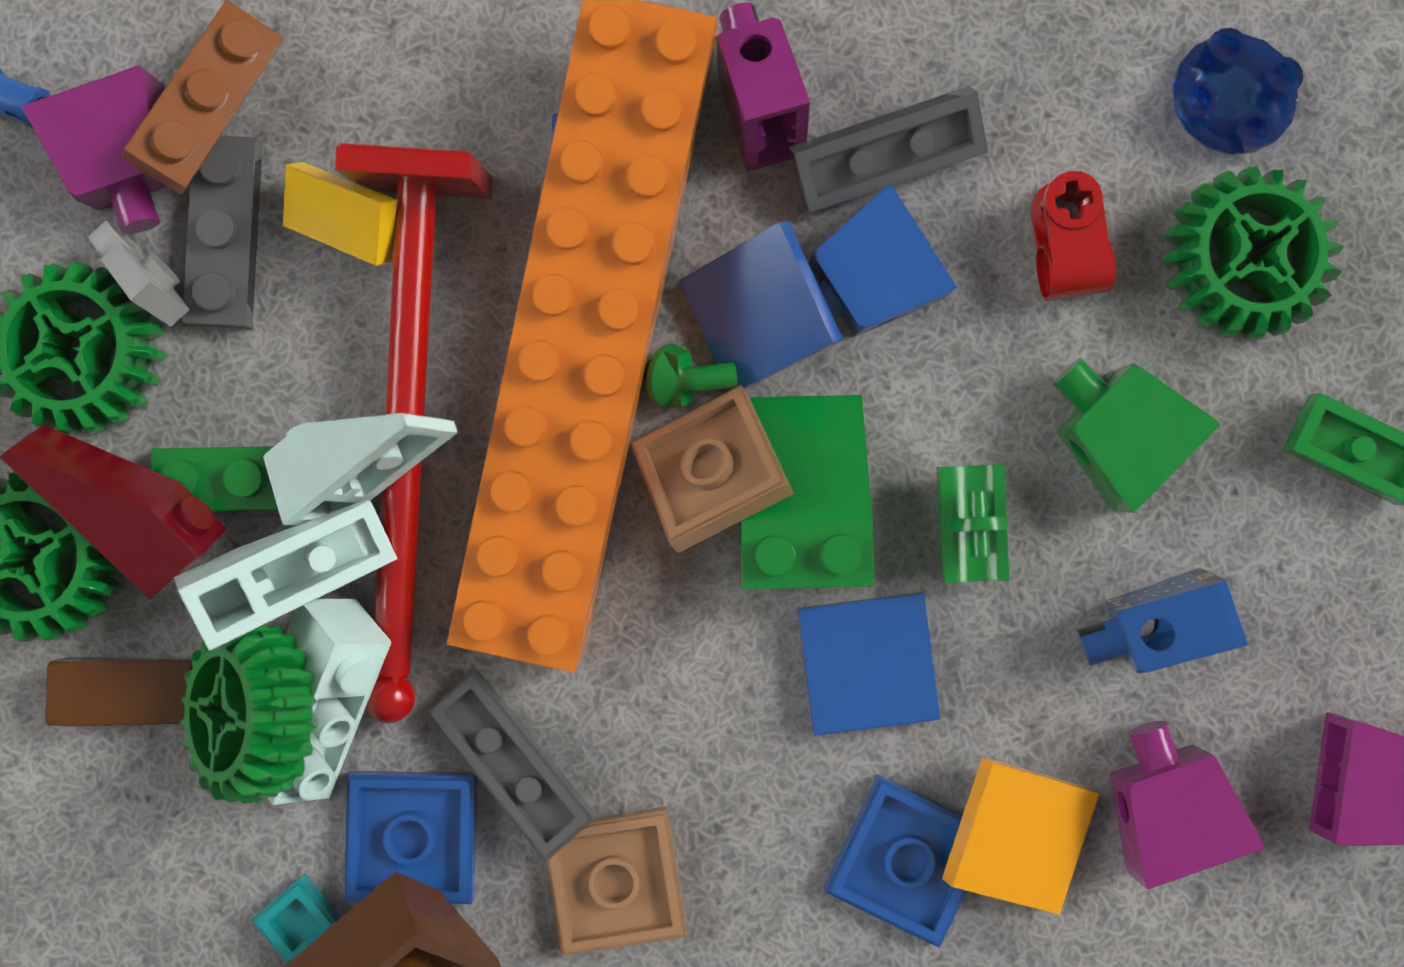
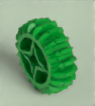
[1161,166,1345,341]
[0,262,168,435]
[0,471,123,642]
[180,624,318,804]

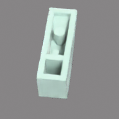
[263,413,458,525]
[174,499,398,651]

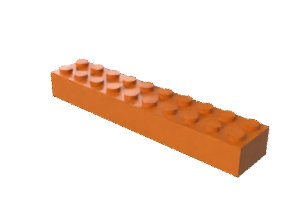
[446,0,718,673]

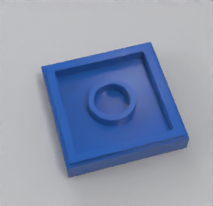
[678,221,843,391]
[797,592,941,736]
[344,771,477,904]
[823,774,967,948]

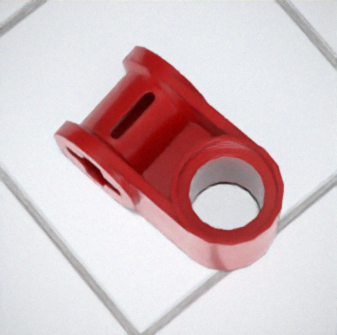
[1031,171,1116,301]

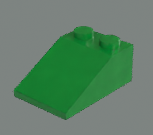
[739,395,874,589]

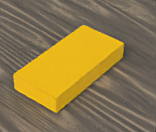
[283,162,397,266]

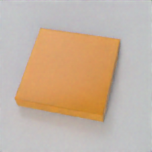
[942,757,1099,915]

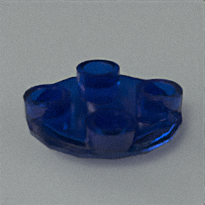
[1172,27,1303,155]

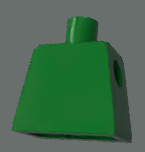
[1053,358,1221,513]

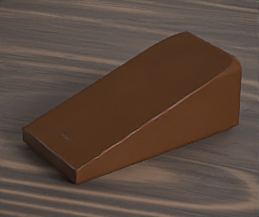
[46,657,193,726]

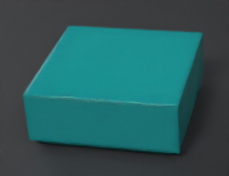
[251,874,341,963]

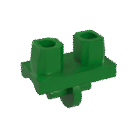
[936,464,1010,583]

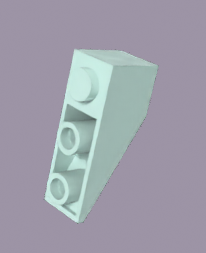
[268,599,392,805]

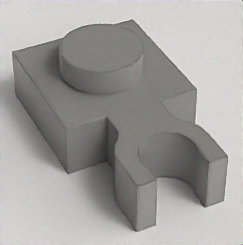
[88,220,190,326]

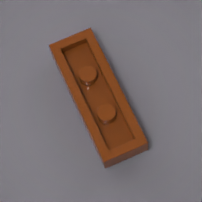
[121,0,284,195]

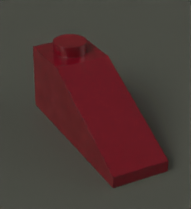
[0,424,227,599]

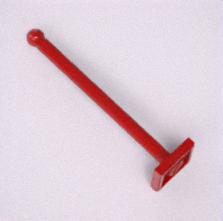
[335,143,493,724]

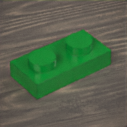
[1282,393,1404,505]
[151,446,278,511]

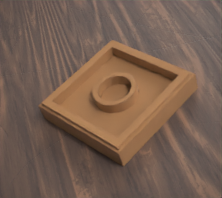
[630,385,794,553]
[546,806,687,957]

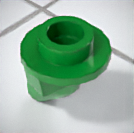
[644,344,737,407]

